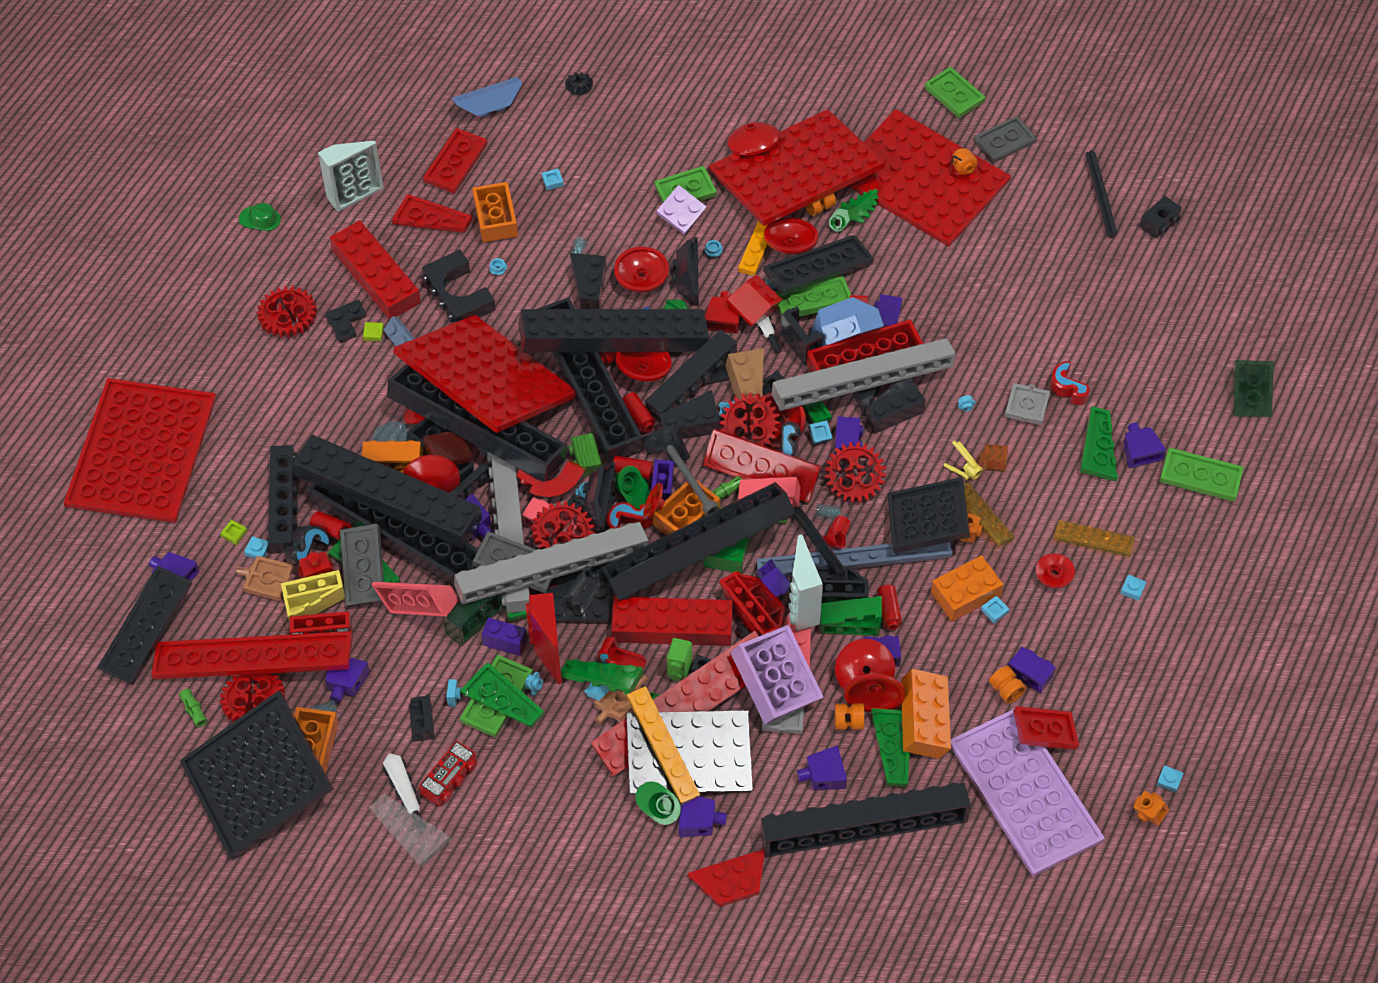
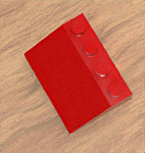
[525,593,562,685]

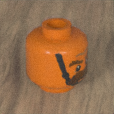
[951,148,977,175]

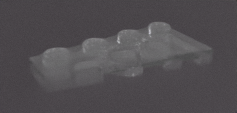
[369,794,452,867]

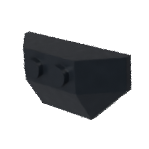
[673,237,699,306]
[580,462,616,534]
[789,566,869,603]

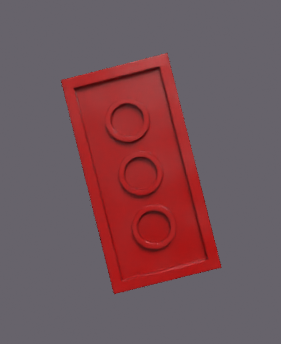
[423,128,488,194]

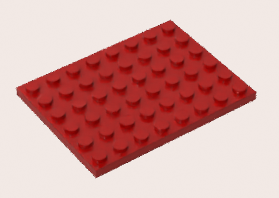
[708,109,885,226]
[848,109,1011,247]
[393,315,576,433]
[64,378,217,523]

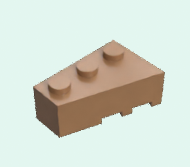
[725,348,764,413]

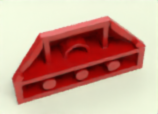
[719,571,785,636]

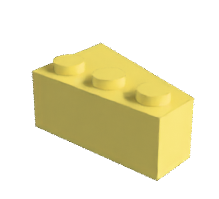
[281,570,345,622]

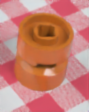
[805,193,836,216]
[989,666,1027,704]
[834,704,864,730]

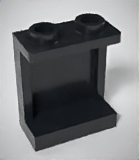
[781,306,822,366]

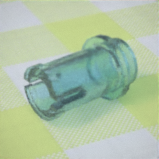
[571,237,587,254]
[816,503,841,520]
[310,700,337,712]

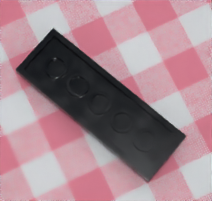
[763,234,874,296]
[97,566,193,686]

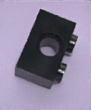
[1139,196,1182,238]

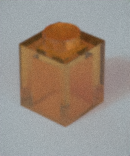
[979,444,1008,472]

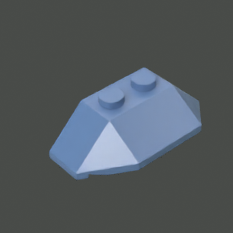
[452,77,522,117]
[810,297,884,347]

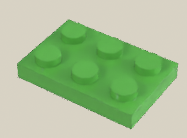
[924,66,986,119]
[654,166,717,203]

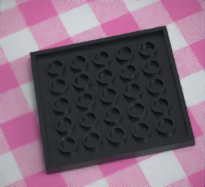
[180,691,334,860]

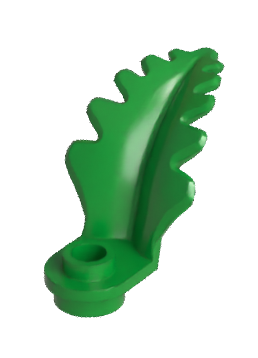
[829,189,879,232]

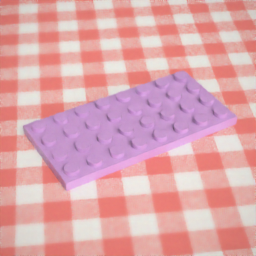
[951,709,1105,877]

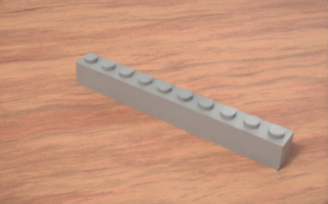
[772,338,956,411]
[487,452,529,613]
[454,522,648,604]

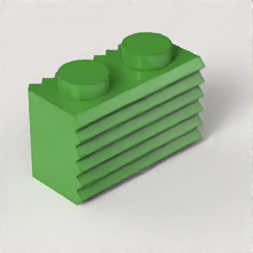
[568,433,601,477]
[667,638,692,681]

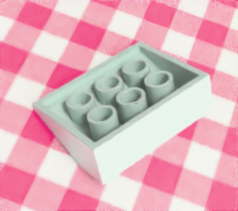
[318,141,384,212]
[788,535,823,631]

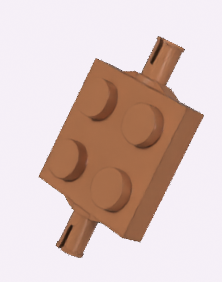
[236,556,294,601]
[594,674,648,725]

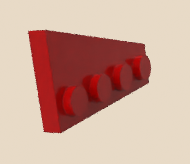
[392,194,472,233]

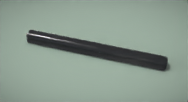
[1085,150,1117,238]
[792,505,846,577]

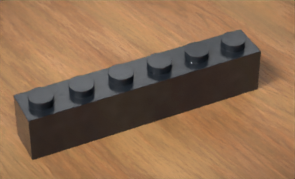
[645,330,737,421]

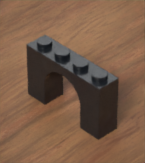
[421,249,496,323]

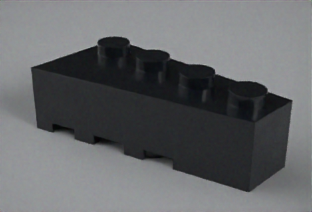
[407,418,474,483]

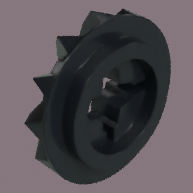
[565,72,593,95]

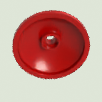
[727,122,780,156]
[764,218,818,254]
[614,246,669,292]
[616,352,672,382]
[750,392,806,448]
[403,455,460,493]
[835,638,895,690]
[844,673,905,712]

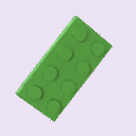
[775,276,852,317]
[1160,447,1244,502]
[460,655,533,738]

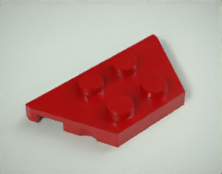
[688,849,765,907]

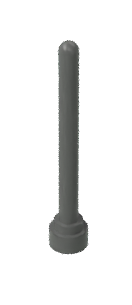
[666,445,720,516]

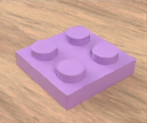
[656,185,707,235]

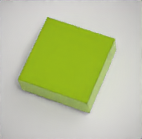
[363,322,384,342]
[220,520,248,545]

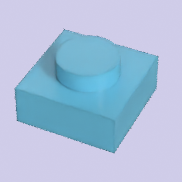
[542,169,564,190]
[808,421,832,444]
[244,536,269,559]
[1120,575,1146,601]
[981,596,1010,624]
[447,679,461,707]
[584,683,610,701]
[1156,765,1184,793]

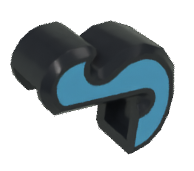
[780,421,801,457]
[284,525,331,564]

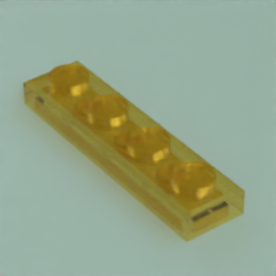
[964,482,1015,546]
[1054,520,1135,557]

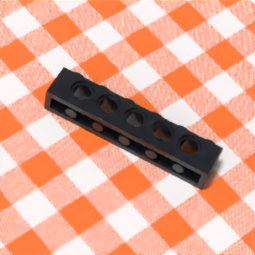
[268,445,299,554]

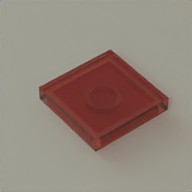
[423,432,473,465]

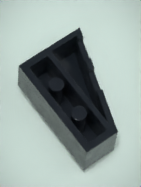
[570,253,607,309]
[866,378,926,434]
[660,390,720,439]

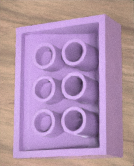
[730,625,823,725]

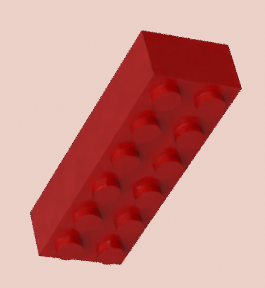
[329,220,421,319]
[807,319,923,372]
[612,597,732,646]

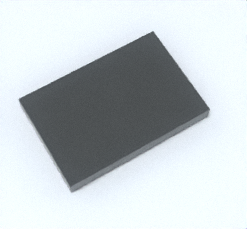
[973,116,1037,164]

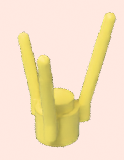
[944,441,983,480]

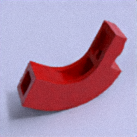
[516,460,587,497]

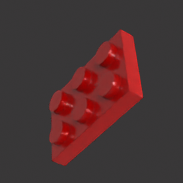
[1013,706,1079,750]

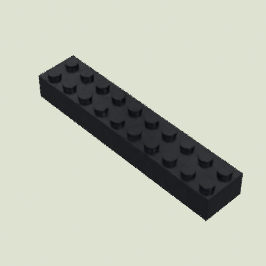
[537,297,643,463]
[518,309,709,353]
[387,364,568,482]
[292,434,482,549]
[601,482,795,600]
[307,484,479,588]
[760,782,971,858]

